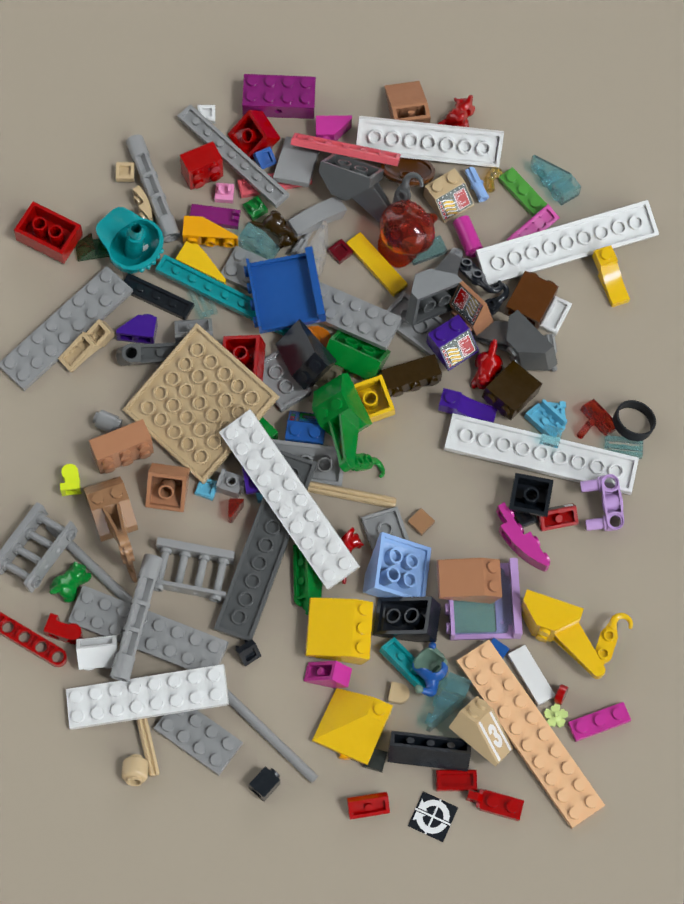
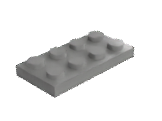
[387,291,445,364]
[154,710,243,776]

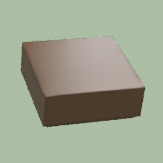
[407,508,435,536]

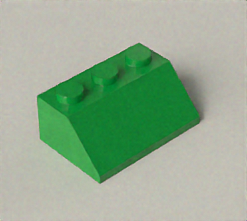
[326,330,391,380]

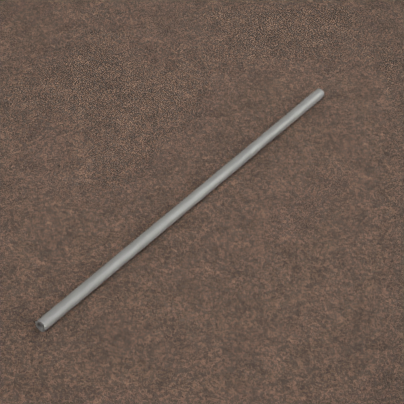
[46,526,318,783]

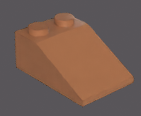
[437,558,502,604]

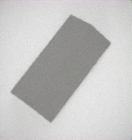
[272,439,344,486]

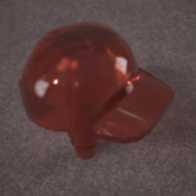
[378,199,438,268]

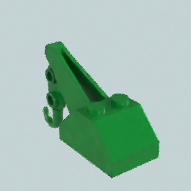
[312,373,385,478]

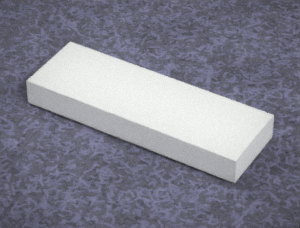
[507,645,555,706]

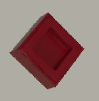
[327,239,353,265]

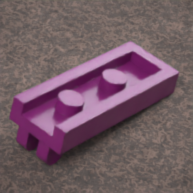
[190,204,241,230]

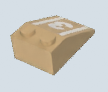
[449,696,513,767]

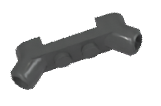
[116,341,181,366]

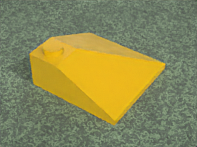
[312,688,393,765]

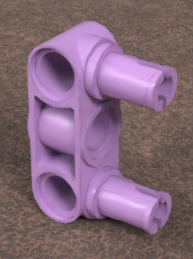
[580,474,624,531]

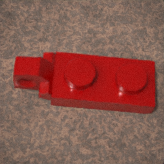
[466,789,524,821]

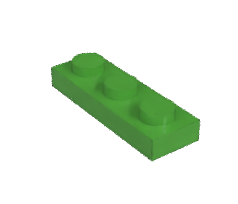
[498,167,547,217]

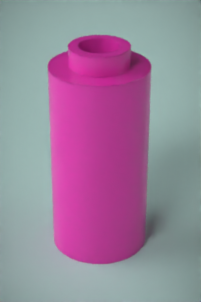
[453,215,483,258]

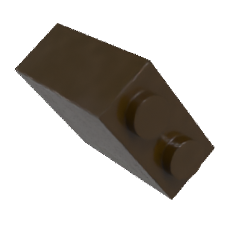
[482,360,542,421]

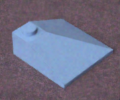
[363,532,431,598]

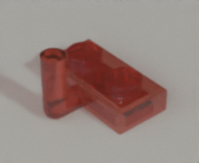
[577,399,616,439]

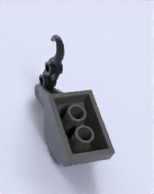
[405,248,503,326]
[471,282,558,371]

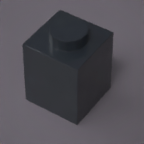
[249,766,280,801]

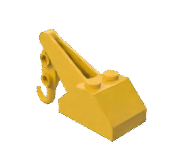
[521,589,633,679]

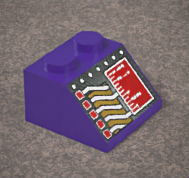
[426,314,479,371]

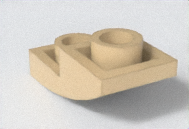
[133,185,153,221]

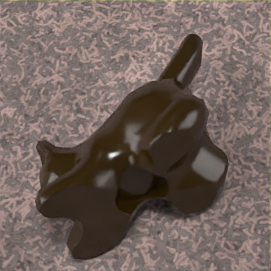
[247,210,298,249]

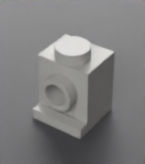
[216,468,245,499]

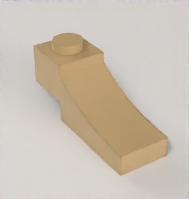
[58,319,116,372]

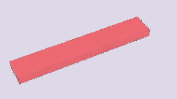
[291,133,401,166]

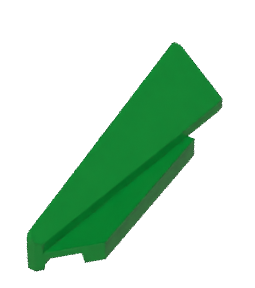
[293,544,323,615]

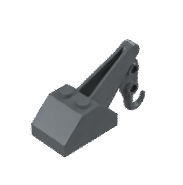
[319,154,424,234]

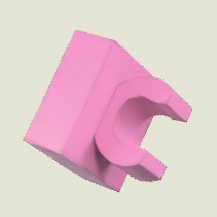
[215,183,234,203]

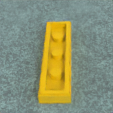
[346,232,408,297]

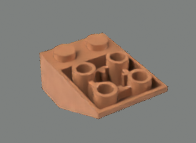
[384,81,431,123]

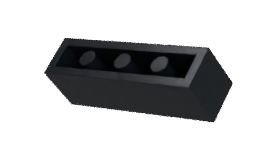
[387,731,471,771]

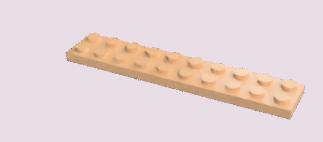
[456,640,605,829]

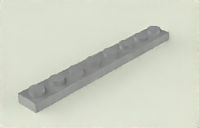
[177,104,290,208]

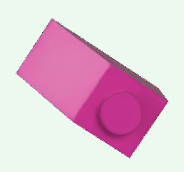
[316,115,352,141]
[304,661,352,688]

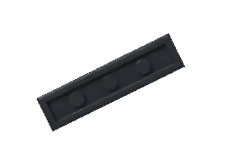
[124,273,194,320]

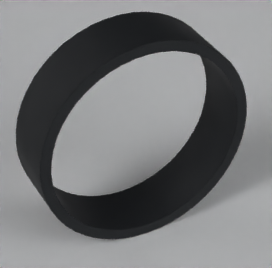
[613,400,656,441]

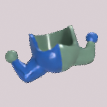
[412,642,448,697]

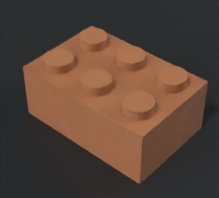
[89,419,154,474]

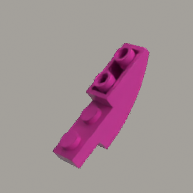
[496,502,550,572]

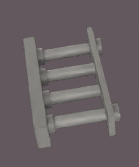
[0,502,78,593]
[153,537,235,603]

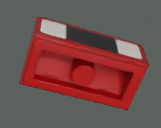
[537,503,579,531]

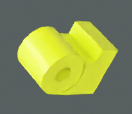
[60,464,81,496]

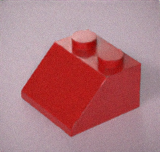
[228,110,281,159]

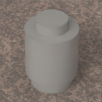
[93,410,123,433]

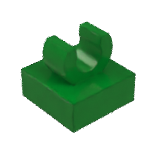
[243,196,268,221]

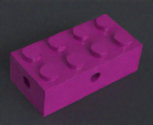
[242,74,316,119]

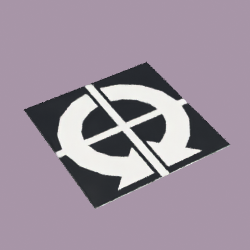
[408,791,458,842]

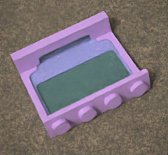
[445,558,523,641]

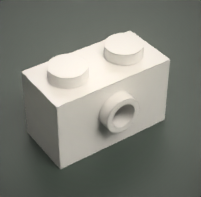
[76,635,118,670]

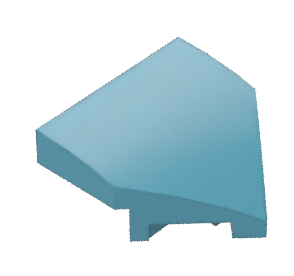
[524,399,567,438]

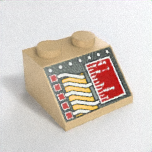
[423,168,474,223]

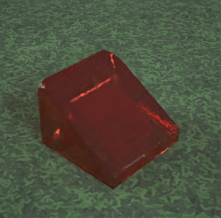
[228,498,244,523]

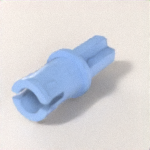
[465,167,489,202]

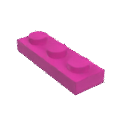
[568,702,631,742]

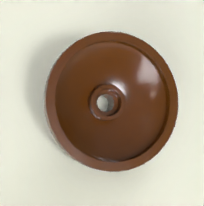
[381,157,435,187]

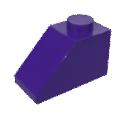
[116,314,158,344]

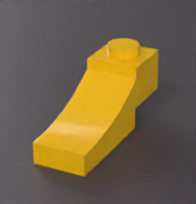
[592,245,630,307]

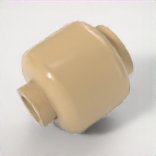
[121,754,149,786]

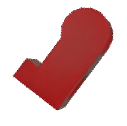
[43,613,83,645]

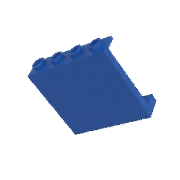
[244,246,326,334]

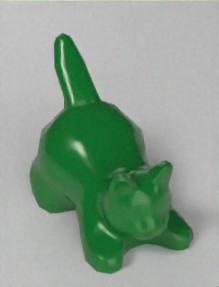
[49,561,92,603]

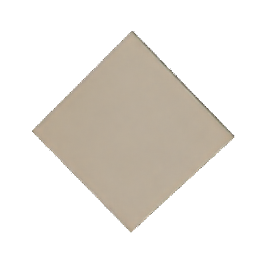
[122,323,280,484]

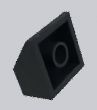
[509,473,554,517]

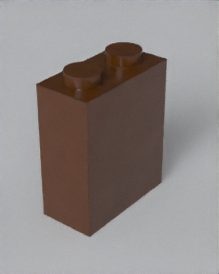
[504,271,559,330]

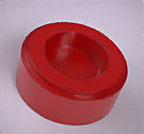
[554,684,569,705]

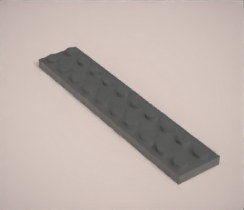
[214,450,317,641]

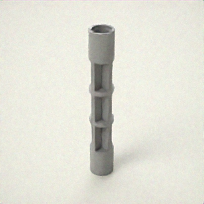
[126,134,181,243]
[110,554,163,682]

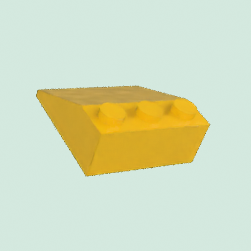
[305,598,373,665]

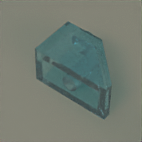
[239,222,280,260]

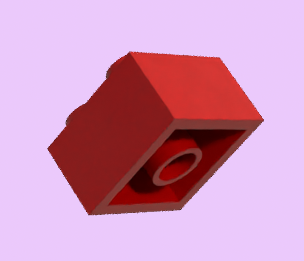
[180,141,223,190]

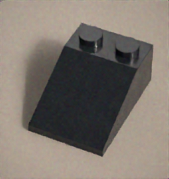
[275,319,337,390]
[373,596,441,642]

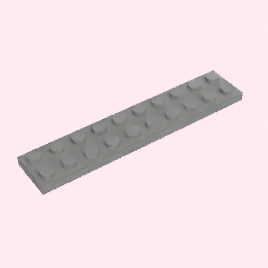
[221,246,402,351]

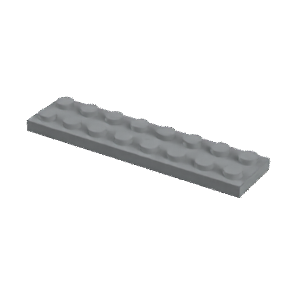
[0,266,133,391]
[68,585,229,670]

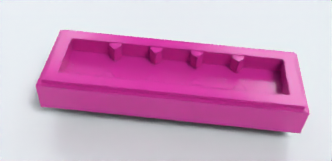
[506,204,559,241]

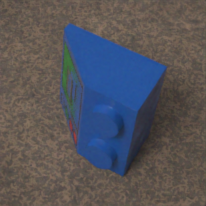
[285,410,325,445]

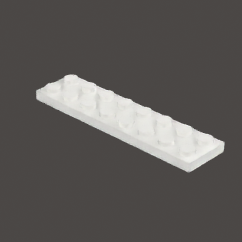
[356,116,504,168]
[66,664,229,730]

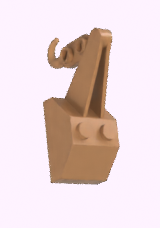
[83,476,138,583]

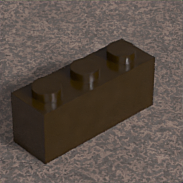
[381,354,442,397]

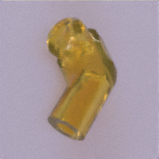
[484,167,502,193]

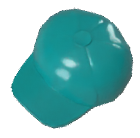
[96,207,164,274]

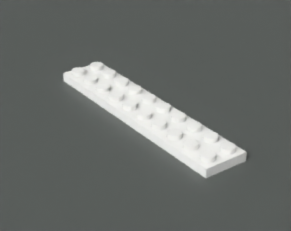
[475,200,659,285]
[219,410,360,590]
[444,413,639,495]

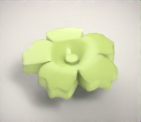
[544,703,568,728]

